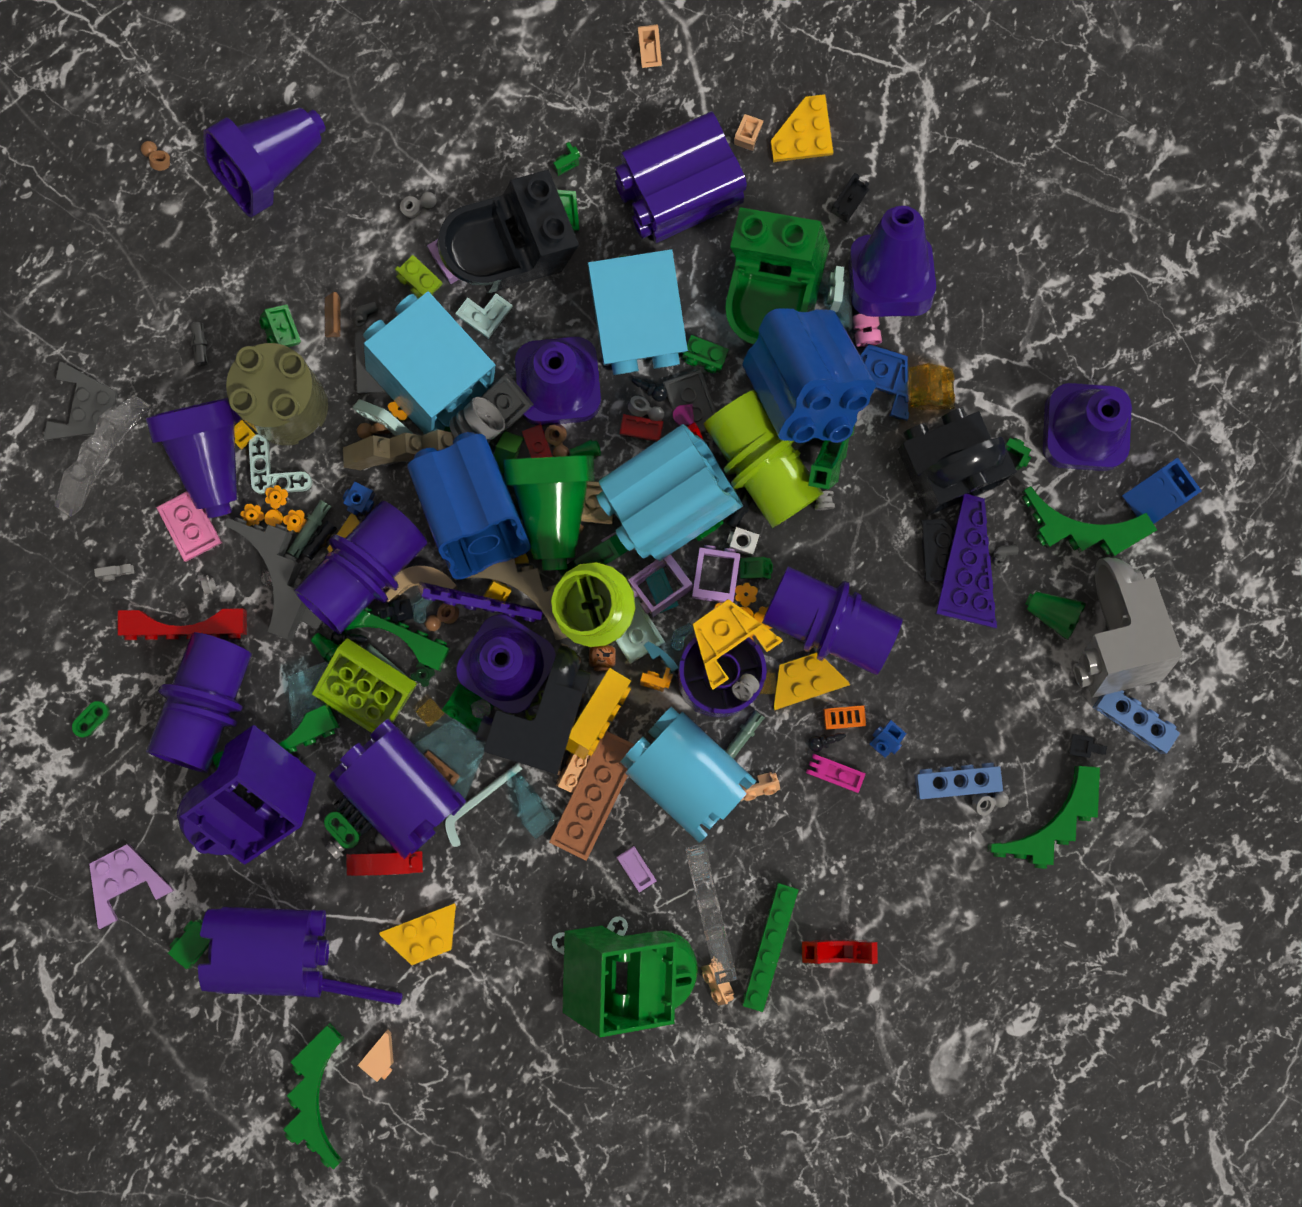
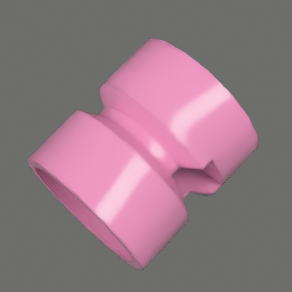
[852,314,882,347]

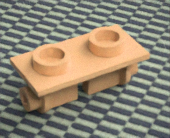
[556,752,591,793]
[739,772,780,801]
[701,960,735,1006]

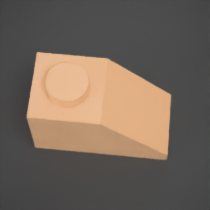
[358,1030,393,1082]

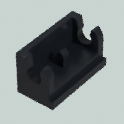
[831,173,869,223]

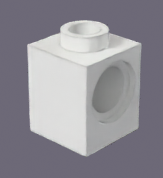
[727,527,759,557]

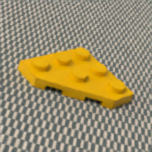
[770,94,833,162]

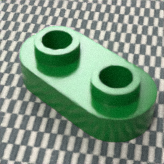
[72,701,110,738]
[324,812,360,848]

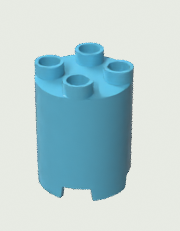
[620,706,757,843]

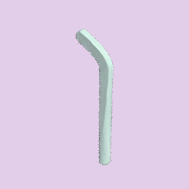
[445,763,522,847]

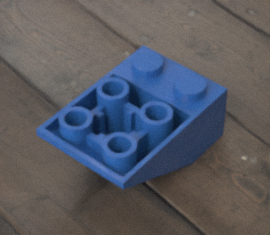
[1122,458,1202,524]

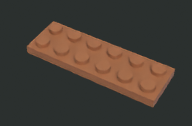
[549,731,635,861]

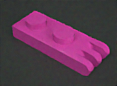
[806,754,865,793]

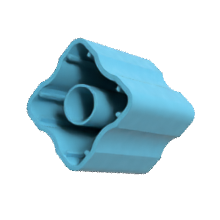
[596,424,743,561]

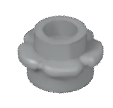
[200,575,217,595]
[325,840,344,859]

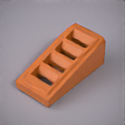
[823,706,866,730]

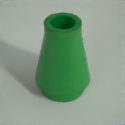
[570,439,601,459]
[311,633,339,662]

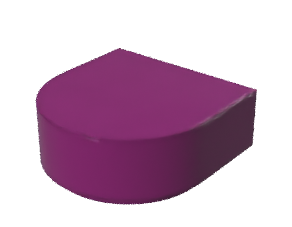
[673,404,694,426]

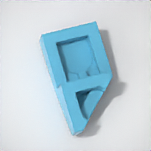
[644,641,678,673]

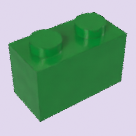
[167,919,210,970]

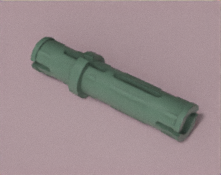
[287,500,332,558]
[725,710,765,759]

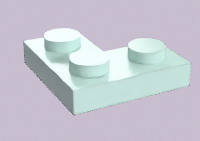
[827,266,844,312]
[455,294,513,339]

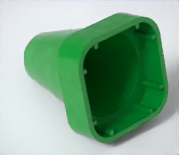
[504,456,595,570]

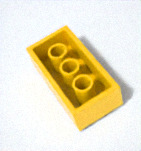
[566,668,631,760]

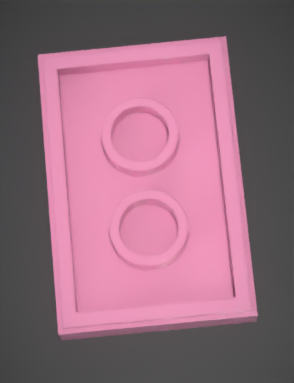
[156,491,222,562]

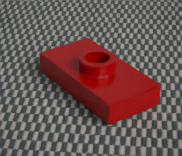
[619,414,663,442]
[522,424,553,458]

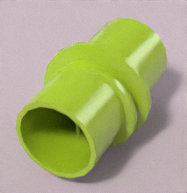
[703,390,824,528]
[551,562,636,647]

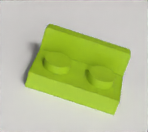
[395,255,443,299]

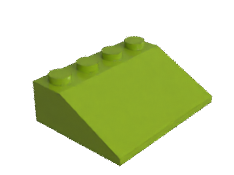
[312,638,417,733]

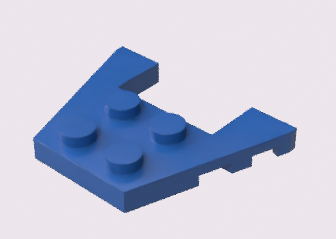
[860,344,909,421]

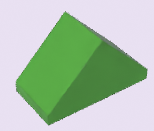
[494,431,524,474]

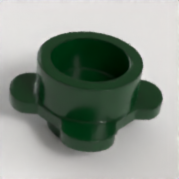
[411,663,435,687]

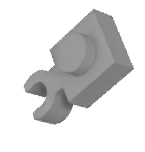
[94,564,134,582]

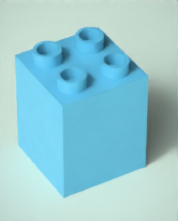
[588,249,688,375]
[363,291,496,434]

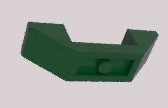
[558,534,629,577]

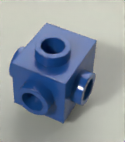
[343,482,375,516]
[870,720,907,758]

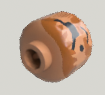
[589,644,616,671]

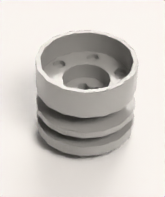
[449,397,505,443]

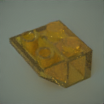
[909,363,955,410]

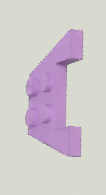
[89,844,175,929]

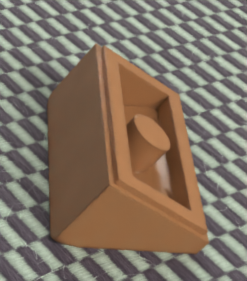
[325,292,341,337]

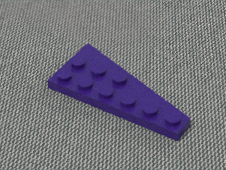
[935,494,997,629]
[418,582,543,622]

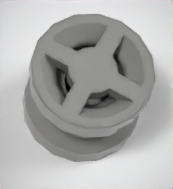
[814,491,835,510]
[732,674,760,701]

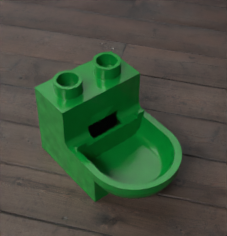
[726,207,830,346]
[562,926,698,1038]

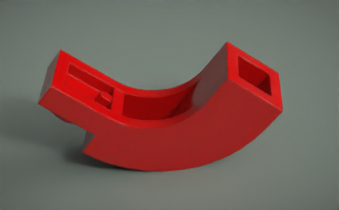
[346,851,423,876]
[802,940,878,964]

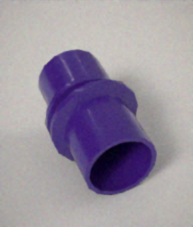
[294,501,427,634]
[762,566,903,675]
[146,632,252,773]

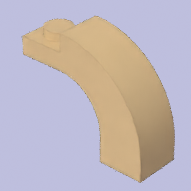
[384,566,458,603]

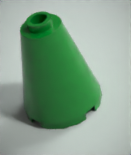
[1025,591,1086,640]

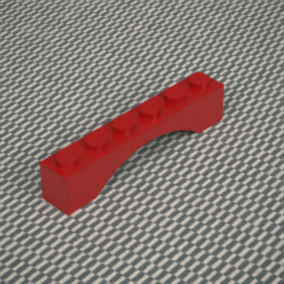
[118,609,247,641]

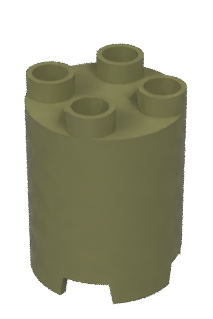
[226,343,328,446]

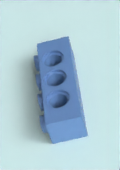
[1092,690,1180,754]
[915,763,1003,799]

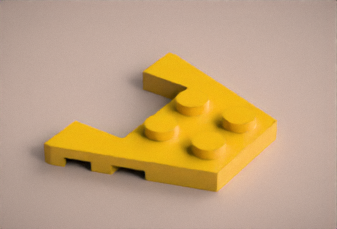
[692,599,783,690]

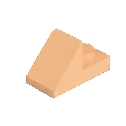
[638,24,662,68]
[734,114,763,151]

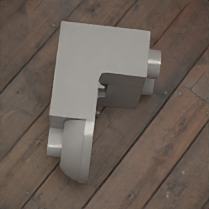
[1074,557,1183,698]

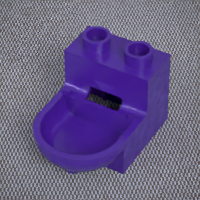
[177,725,316,865]

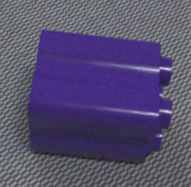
[614,111,747,244]

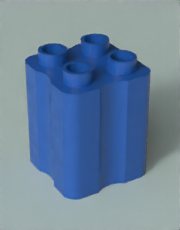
[742,309,876,443]
[407,432,531,579]

